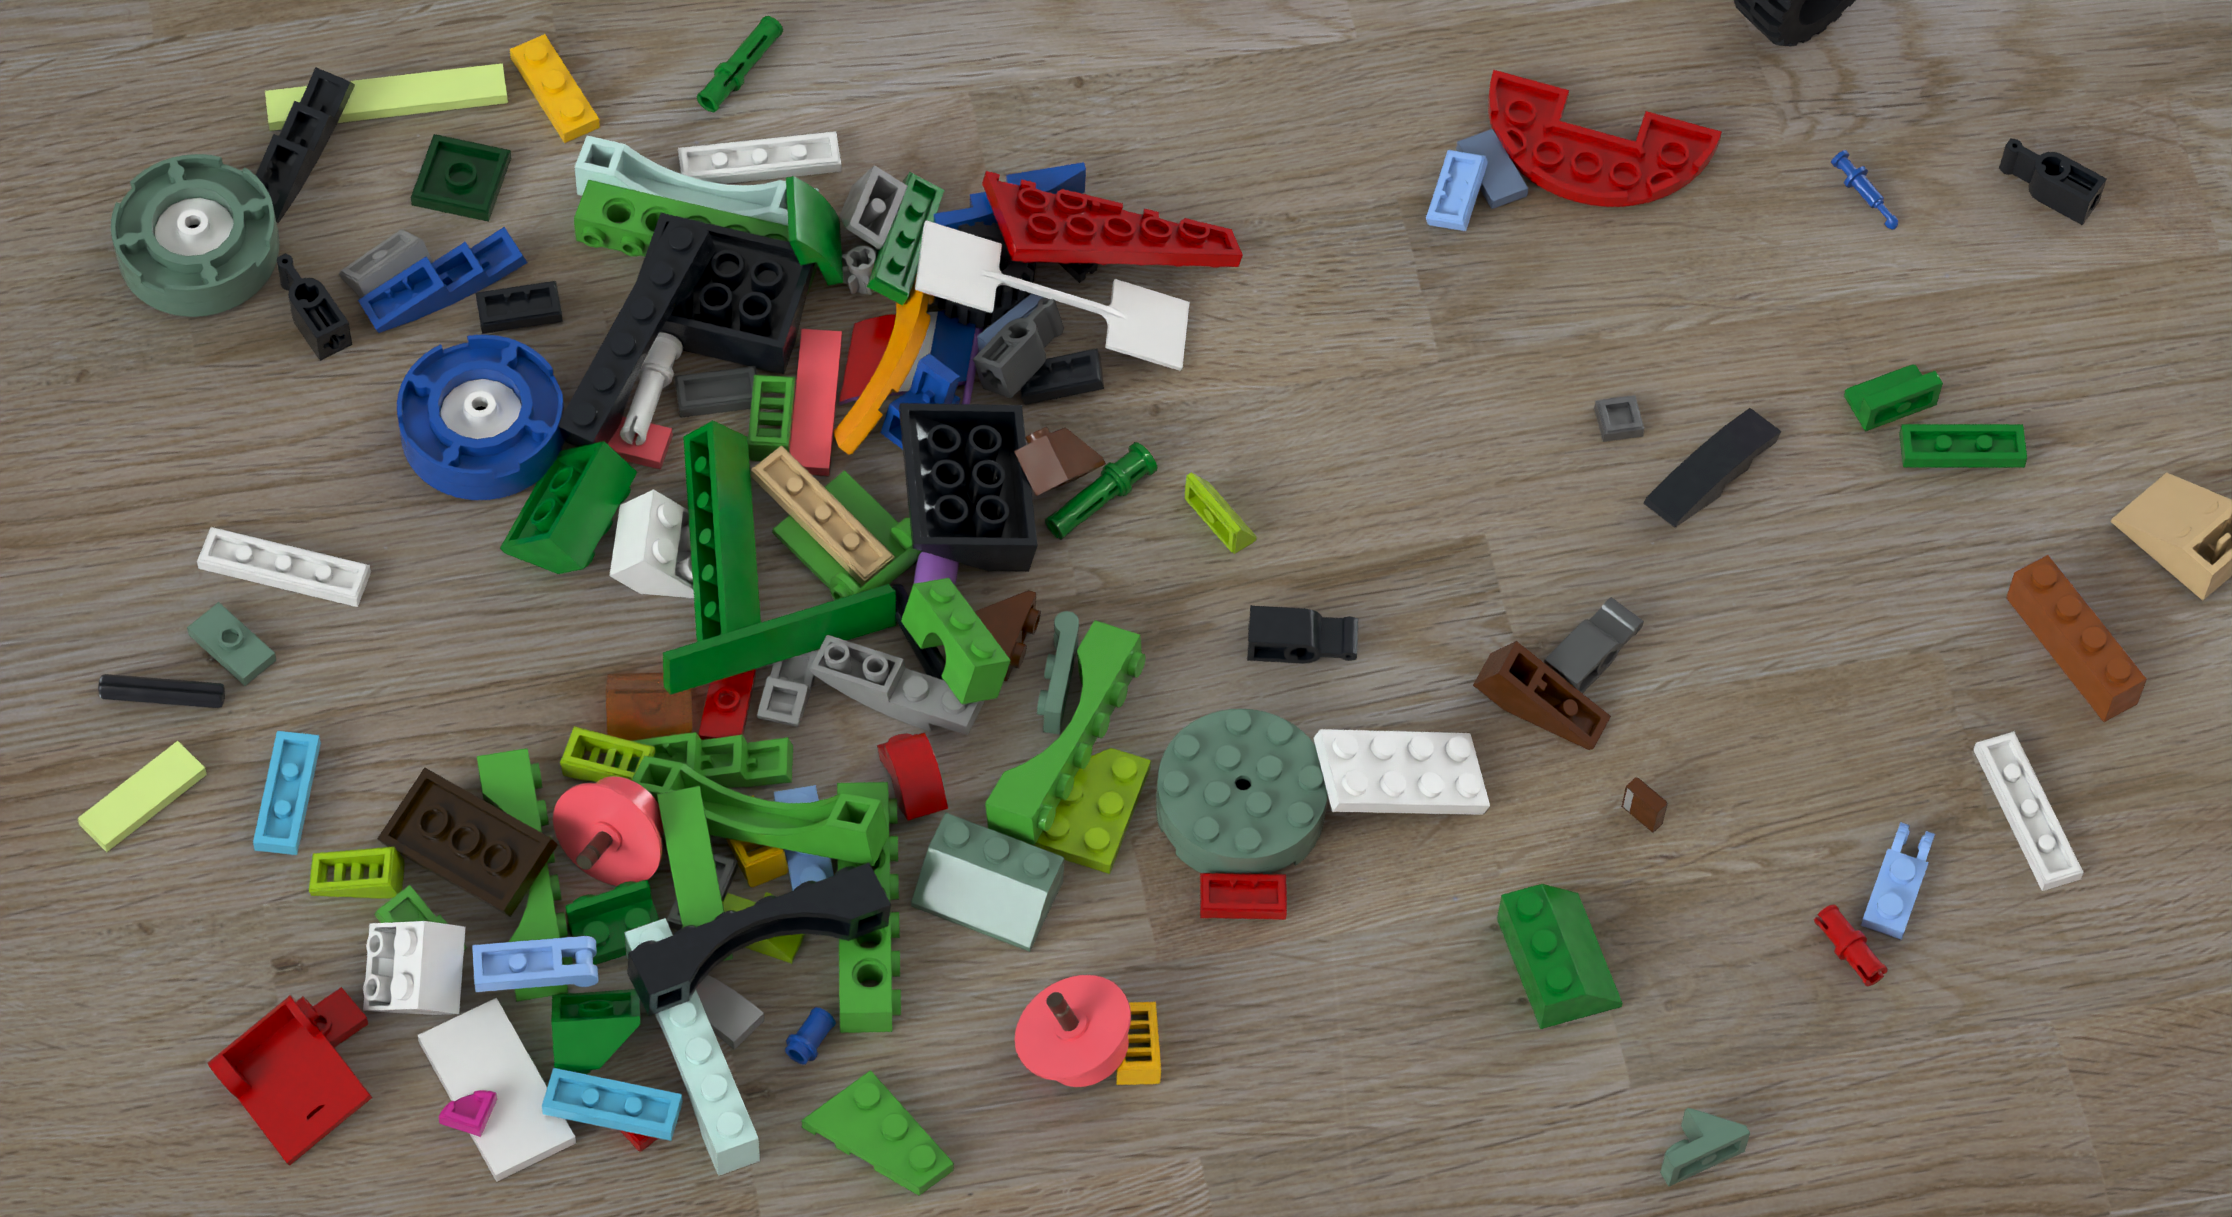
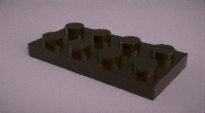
[377,767,558,917]

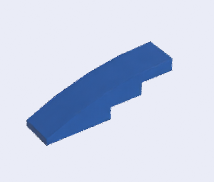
[934,162,1086,230]
[358,227,528,333]

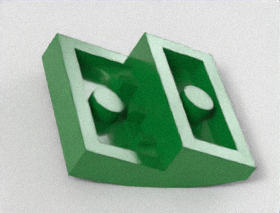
[786,176,843,286]

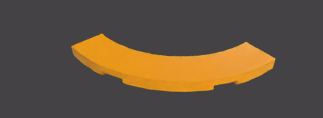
[833,274,934,455]

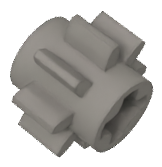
[842,245,879,295]

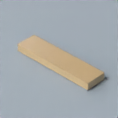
[750,445,895,586]

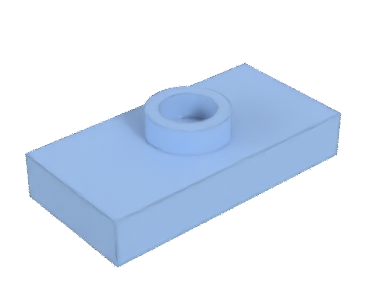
[1426,150,1488,231]

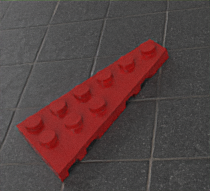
[982,171,1243,268]

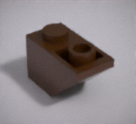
[975,590,1041,681]

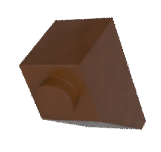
[1014,427,1106,496]

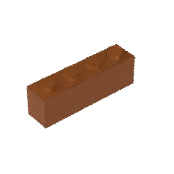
[2006,555,2147,722]

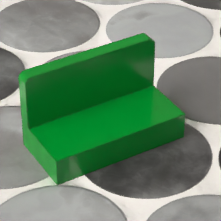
[1844,364,1943,432]

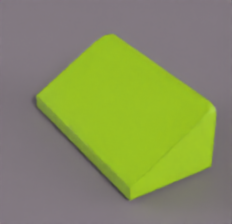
[1184,472,1257,554]

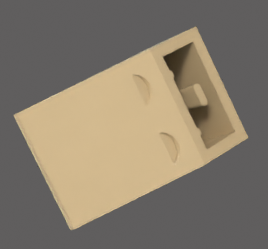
[2111,472,2232,601]

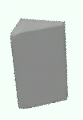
[339,229,432,298]

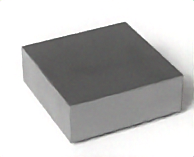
[1594,395,1644,442]

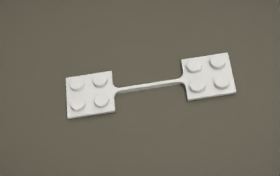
[915,221,1190,371]

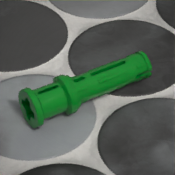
[1045,442,1158,540]

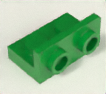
[565,880,660,965]

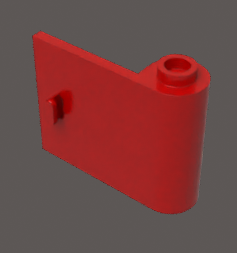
[207,995,373,1166]

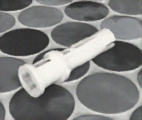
[620,332,683,445]

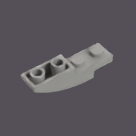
[810,635,984,735]

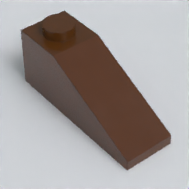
[1473,641,1611,750]

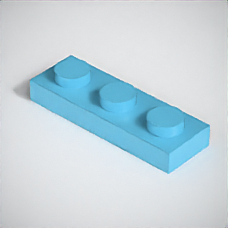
[253,731,321,855]
[542,1068,683,1141]

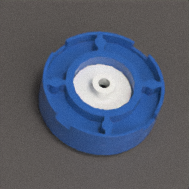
[397,335,564,500]

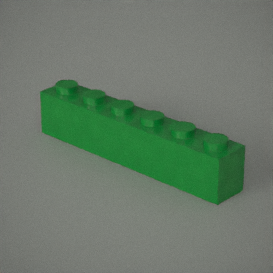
[683,420,761,642]

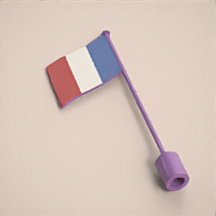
[839,310,983,585]

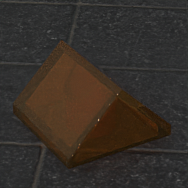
[606,673,693,741]

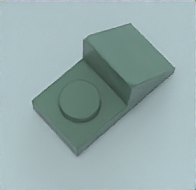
[1660,1108,1750,1187]

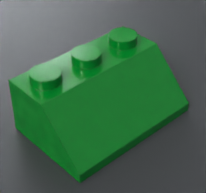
[500,441,638,574]
[1497,884,1623,1029]

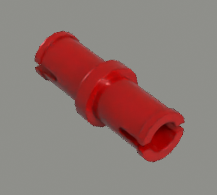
[1814,904,1888,986]

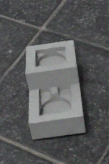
[757,650,819,727]
[696,975,764,1050]

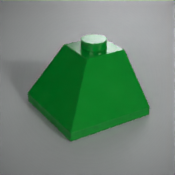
[551,989,640,1075]

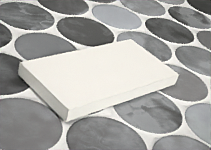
[418,998,576,1182]

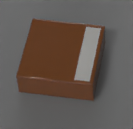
[1621,777,1668,833]

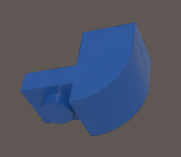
[880,354,961,450]

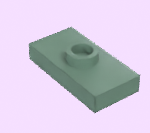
[187,602,276,686]

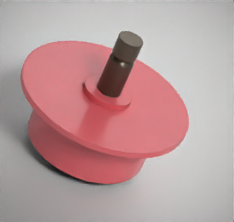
[553,776,664,886]
[1015,975,1131,1087]

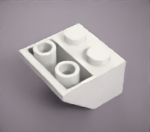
[610,489,694,598]
[363,921,466,1015]

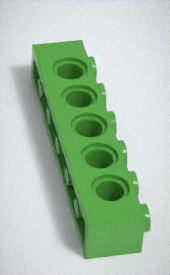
[574,180,818,295]
[837,782,901,1033]

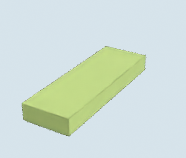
[78,741,207,852]

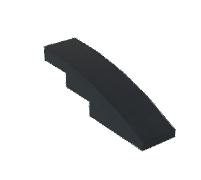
[256,67,355,223]
[1643,408,1781,528]

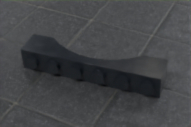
[558,215,716,447]
[627,863,891,1016]

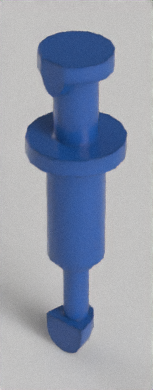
[1831,150,1898,230]

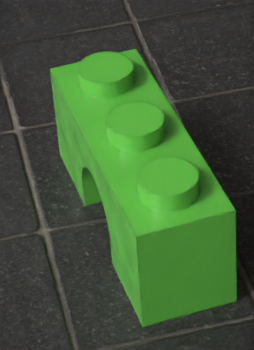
[901,578,1011,705]

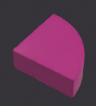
[438,1090,497,1137]

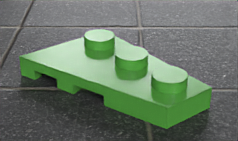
[802,1070,954,1196]

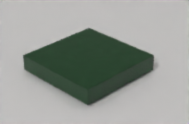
[411,134,511,222]

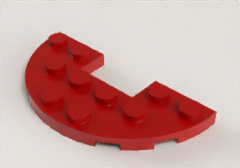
[1488,70,1722,207]

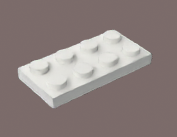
[1313,729,1490,815]

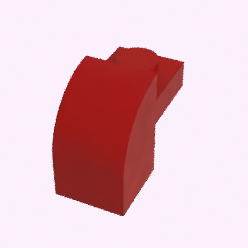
[877,733,948,820]

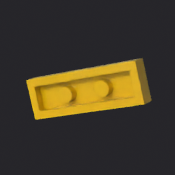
[510,34,600,143]

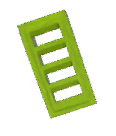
[560,726,655,782]
[309,847,405,899]

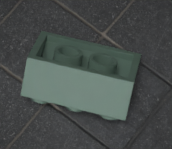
[911,812,1064,952]

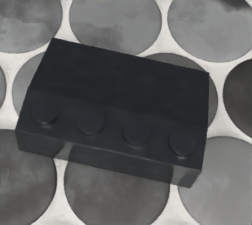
[637,213,815,374]
[899,403,1038,572]

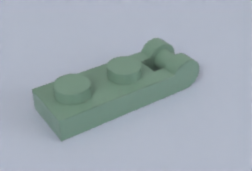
[1037,611,1079,735]

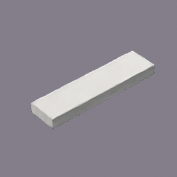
[678,131,841,184]
[197,527,371,607]
[1974,731,2084,891]

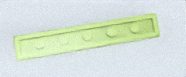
[265,63,508,131]

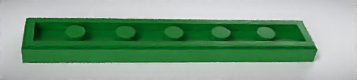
[663,584,896,695]

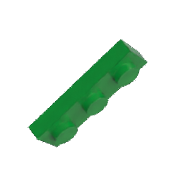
[1899,424,2027,468]

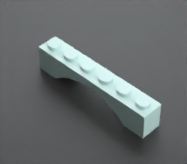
[575,135,819,226]
[624,918,760,1176]

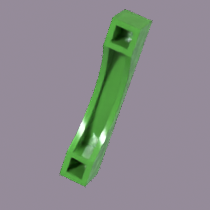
[985,620,1146,845]
[477,748,573,1002]
[632,756,889,866]

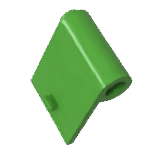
[772,470,923,600]

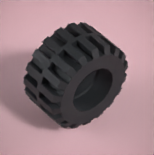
[934,222,1036,328]

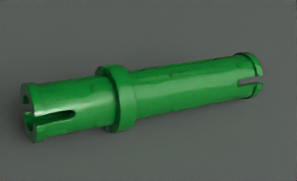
[697,16,783,113]

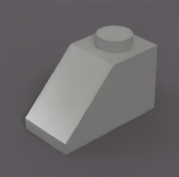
[839,165,908,249]

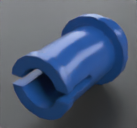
[785,1007,836,1065]

